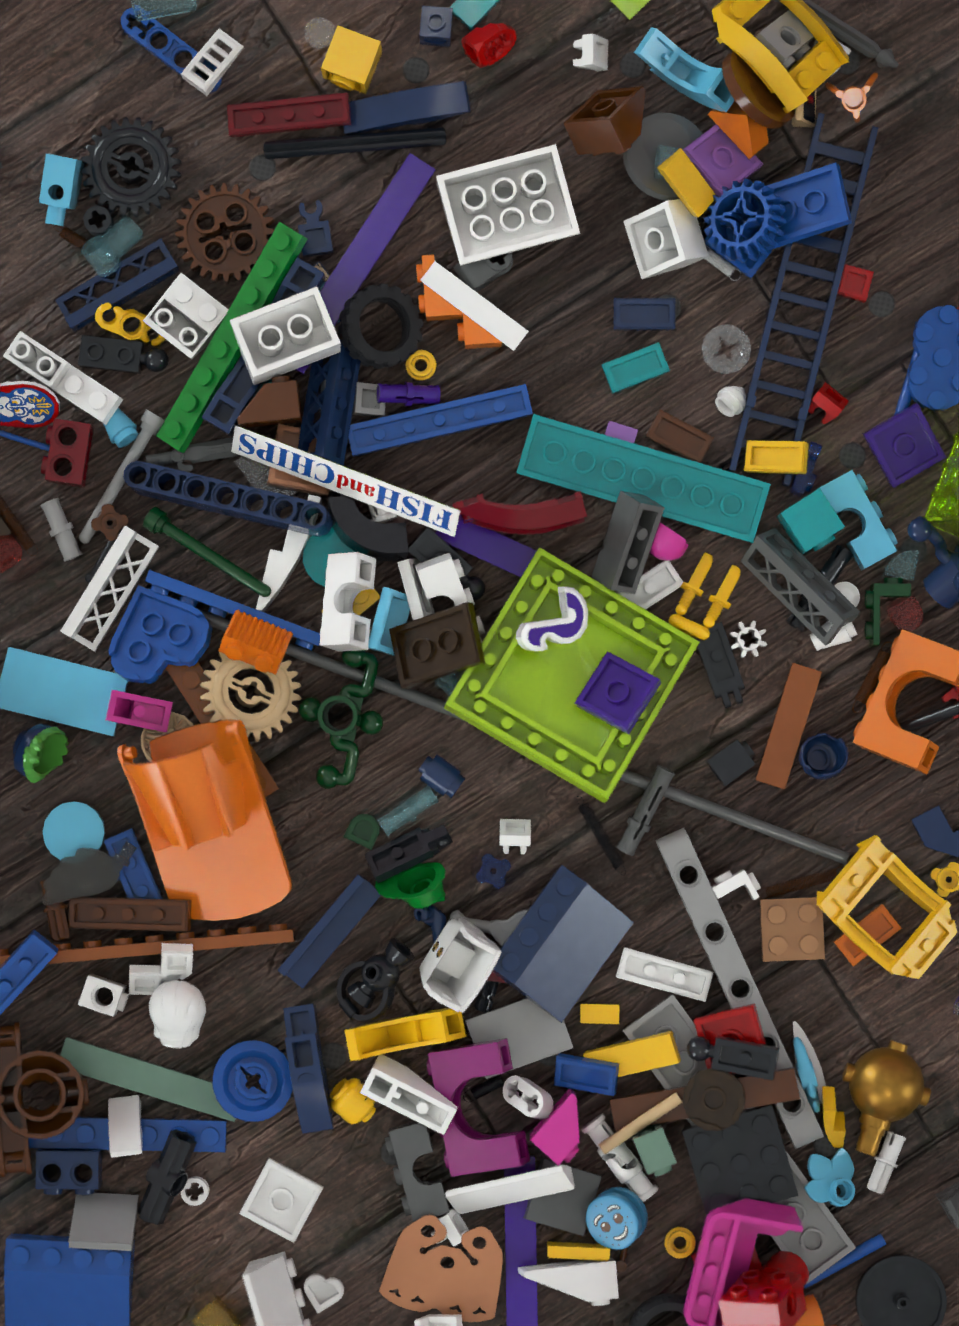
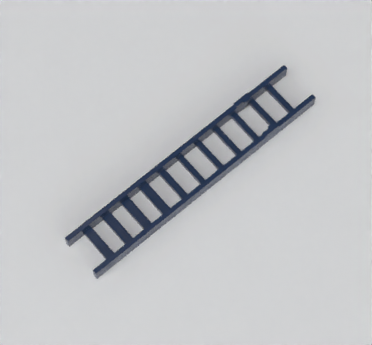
[728,113,879,487]

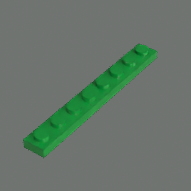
[156,222,308,453]

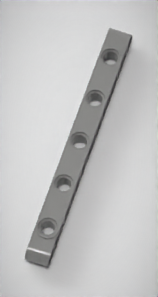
[655,827,824,1150]

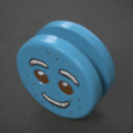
[586,1187,648,1250]

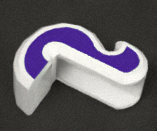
[516,587,588,651]

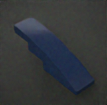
[343,81,471,135]

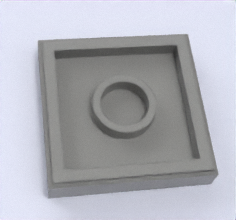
[69,1193,139,1251]

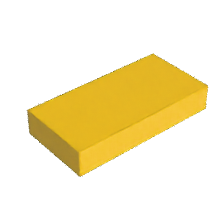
[744,440,809,474]
[547,1241,610,1261]

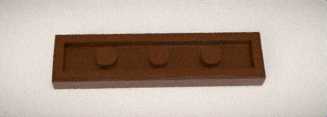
[68,897,191,931]

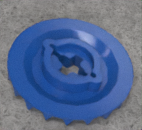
[212,1040,293,1122]

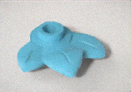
[804,1148,855,1207]

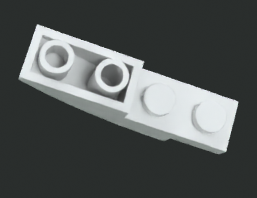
[3,331,123,425]

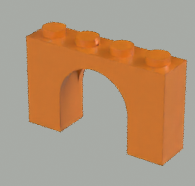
[852,629,959,775]

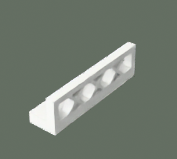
[60,526,159,652]

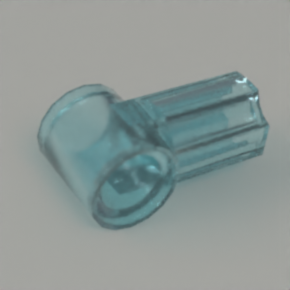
[81,216,144,277]

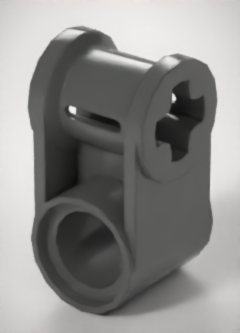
[453,253,513,292]

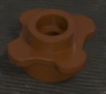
[91,504,128,541]

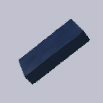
[613,298,675,331]

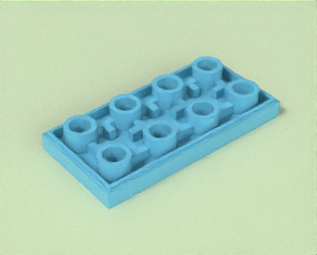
[0,647,128,737]

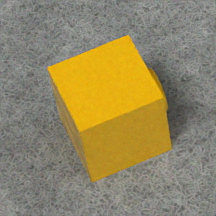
[321,25,382,94]

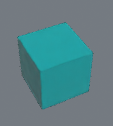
[777,488,845,555]

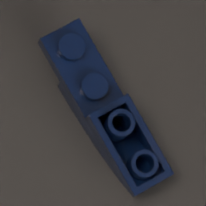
[283,1003,334,1134]

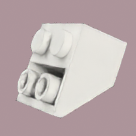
[143,273,229,359]

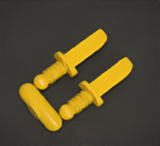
[668,552,741,640]

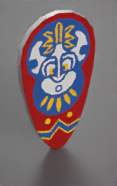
[0,381,60,428]

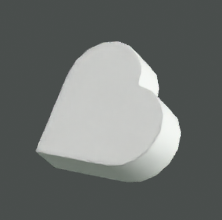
[304,1273,344,1313]

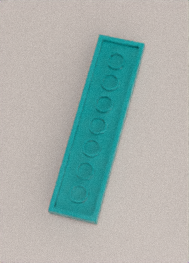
[516,414,771,543]

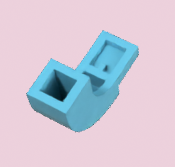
[634,27,735,112]

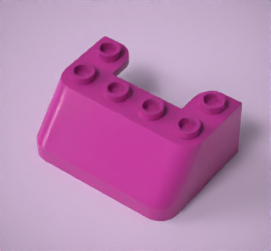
[683,1199,803,1326]

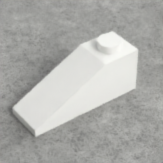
[360,1054,458,1135]
[518,1258,619,1306]

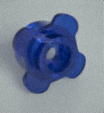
[476,854,511,889]

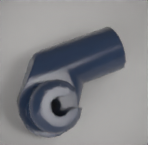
[414,905,447,944]

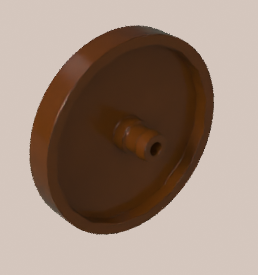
[722,51,795,129]

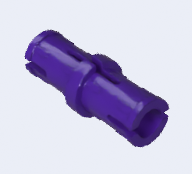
[376,382,441,406]

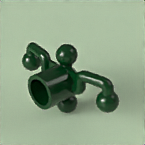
[299,650,383,789]

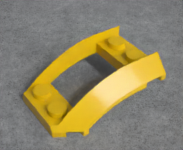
[712,0,849,113]
[817,835,957,979]

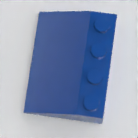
[4,1233,135,1326]

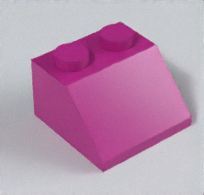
[529,1088,579,1166]

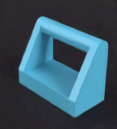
[368,587,410,656]

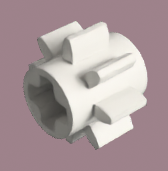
[729,620,767,658]

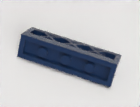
[55,238,180,333]
[298,340,361,466]
[278,874,381,989]

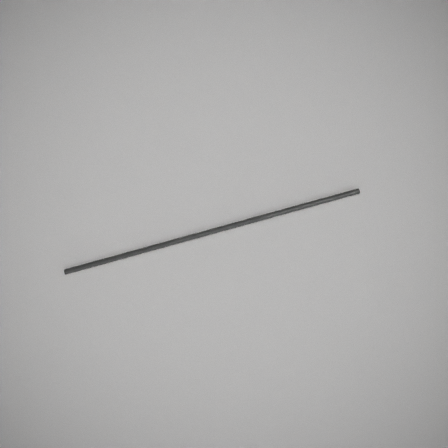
[195,607,850,865]

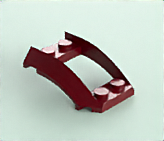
[452,491,587,535]

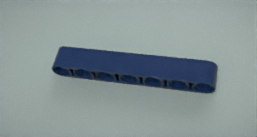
[123,461,333,536]

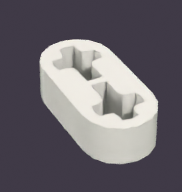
[503,1075,553,1120]

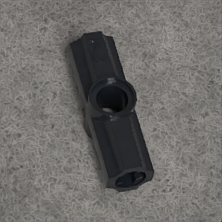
[137,1129,197,1225]

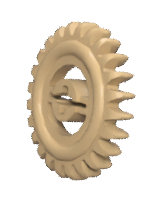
[200,652,302,742]

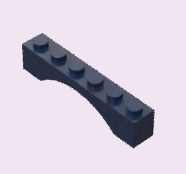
[202,257,326,436]

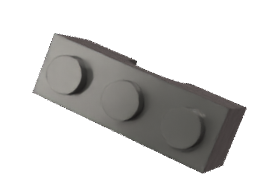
[385,1121,450,1222]

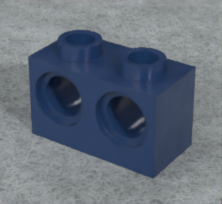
[36,1148,102,1195]

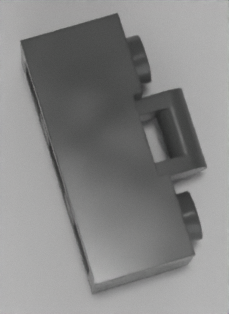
[591,491,665,594]

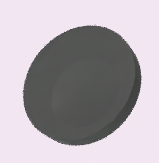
[623,112,703,201]

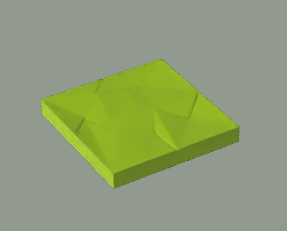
[444,547,700,803]

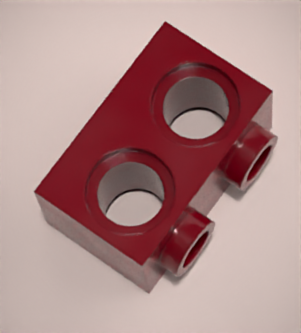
[41,418,94,488]

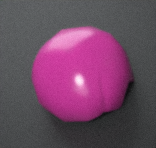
[649,522,688,561]

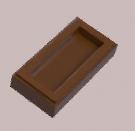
[645,409,714,463]

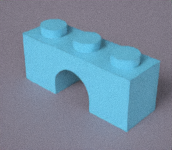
[818,470,898,571]

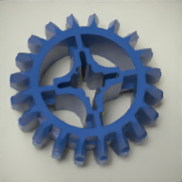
[703,179,787,263]

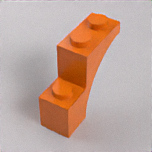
[416,255,502,349]

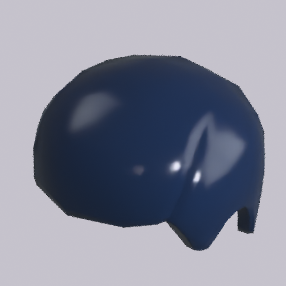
[798,733,849,780]

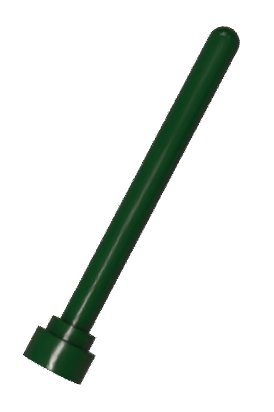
[143,507,271,597]

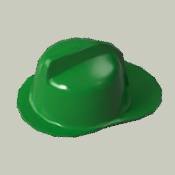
[375,862,446,909]

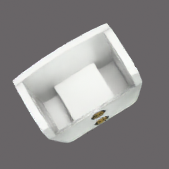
[419,918,502,1013]

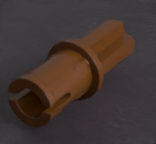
[40,878,69,941]

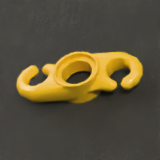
[95,303,165,346]

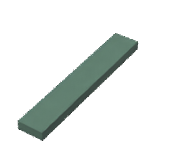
[60,1037,236,1122]

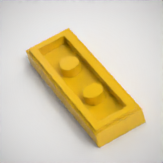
[583,1031,681,1077]

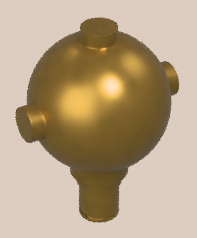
[842,1040,931,1157]

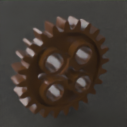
[175,183,274,284]

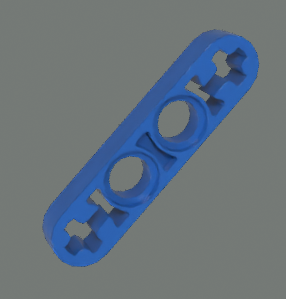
[121,7,222,93]

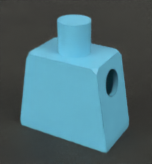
[39,154,85,226]

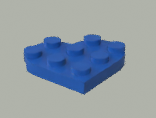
[907,305,959,411]
[108,585,212,684]

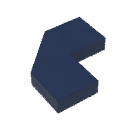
[910,805,959,858]

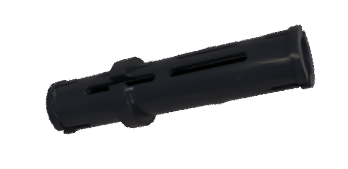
[786,545,854,632]

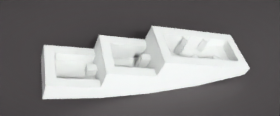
[256,495,322,612]

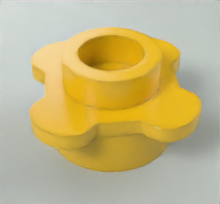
[931,862,959,897]

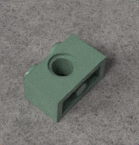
[632,1123,677,1177]

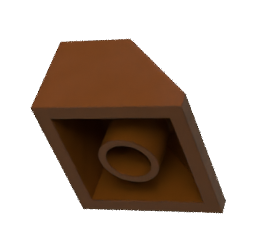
[564,86,646,156]
[237,376,303,428]

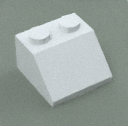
[623,199,709,279]

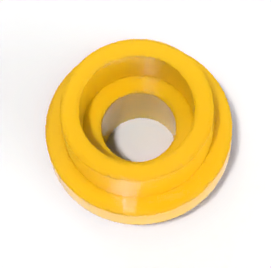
[406,350,436,381]
[664,1227,696,1259]

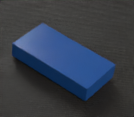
[554,1053,619,1096]

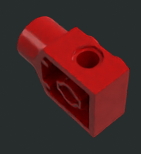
[719,1251,809,1326]

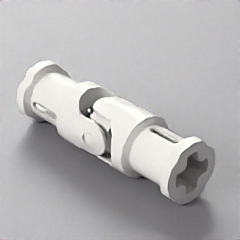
[581,1113,659,1202]

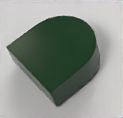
[344,814,380,850]

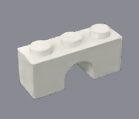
[320,552,376,652]
[415,553,485,643]

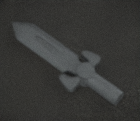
[145,437,238,472]

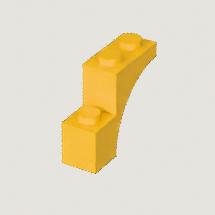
[344,1008,466,1061]

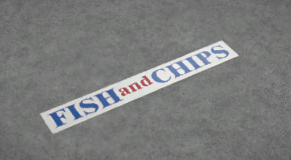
[231,425,460,537]

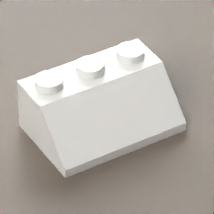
[230,287,341,385]

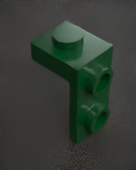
[864,578,911,646]

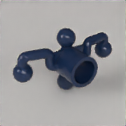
[907,516,959,609]

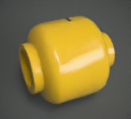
[330,1078,376,1125]

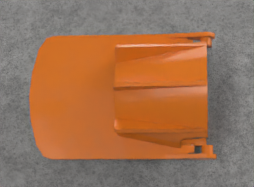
[117,719,292,921]

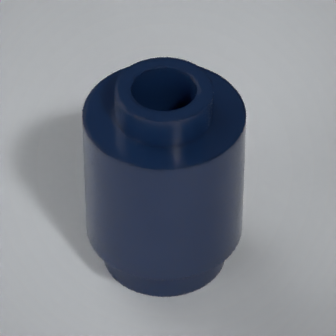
[418,754,465,798]

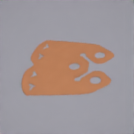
[379,1215,503,1322]

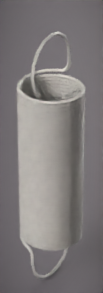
[704,246,741,281]

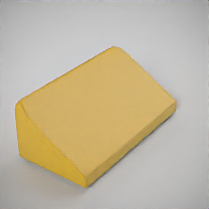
[657,148,716,218]

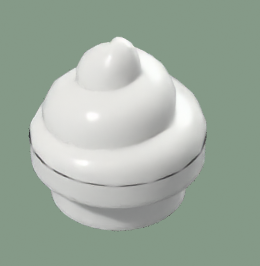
[715,386,746,417]

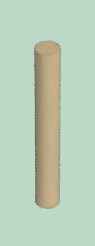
[598,1092,683,1154]

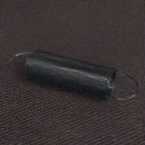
[463,1072,511,1102]

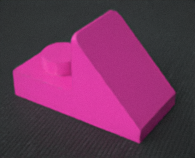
[105,690,173,733]

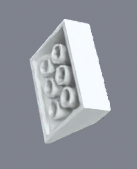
[436,144,580,266]
[243,1251,312,1326]

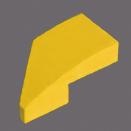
[822,1086,846,1148]

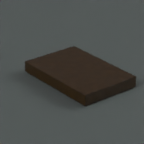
[389,602,485,689]

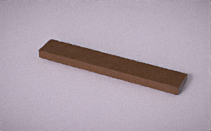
[610,1067,800,1131]

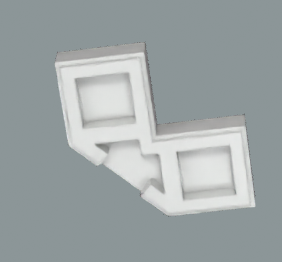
[129,943,193,995]

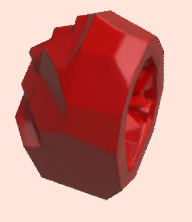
[461,23,517,68]

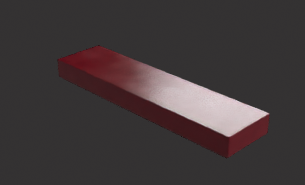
[227,92,352,137]

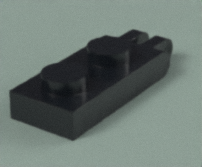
[694,622,745,708]

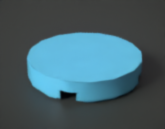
[43,801,105,863]

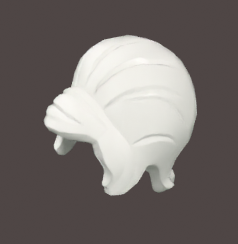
[149,980,206,1049]

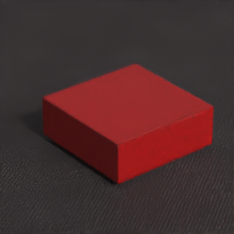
[837,264,874,303]

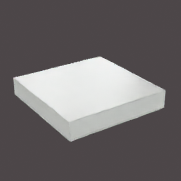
[239,1157,324,1243]

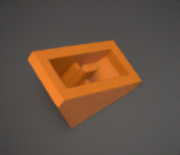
[708,101,769,159]

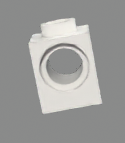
[78,973,129,1017]

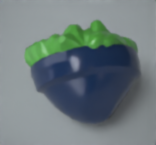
[13,724,69,783]

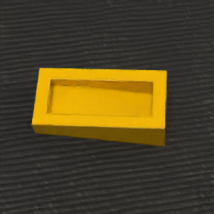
[580,1004,619,1024]

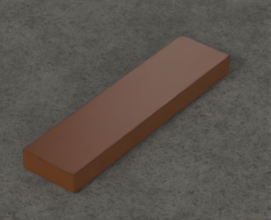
[755,663,822,790]

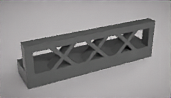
[741,528,860,646]

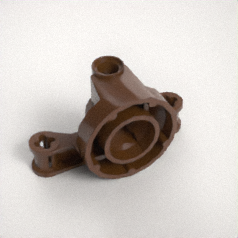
[0,1021,89,1178]

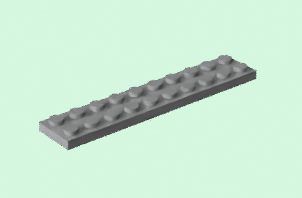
[623,994,856,1284]

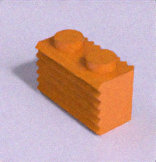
[218,610,293,675]

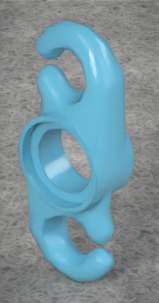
[793,1037,821,1113]

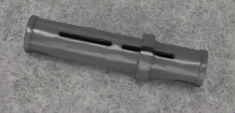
[616,765,675,856]

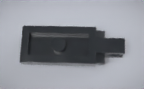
[365,824,453,883]

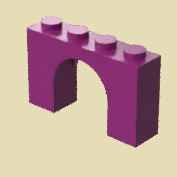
[427,1038,530,1177]

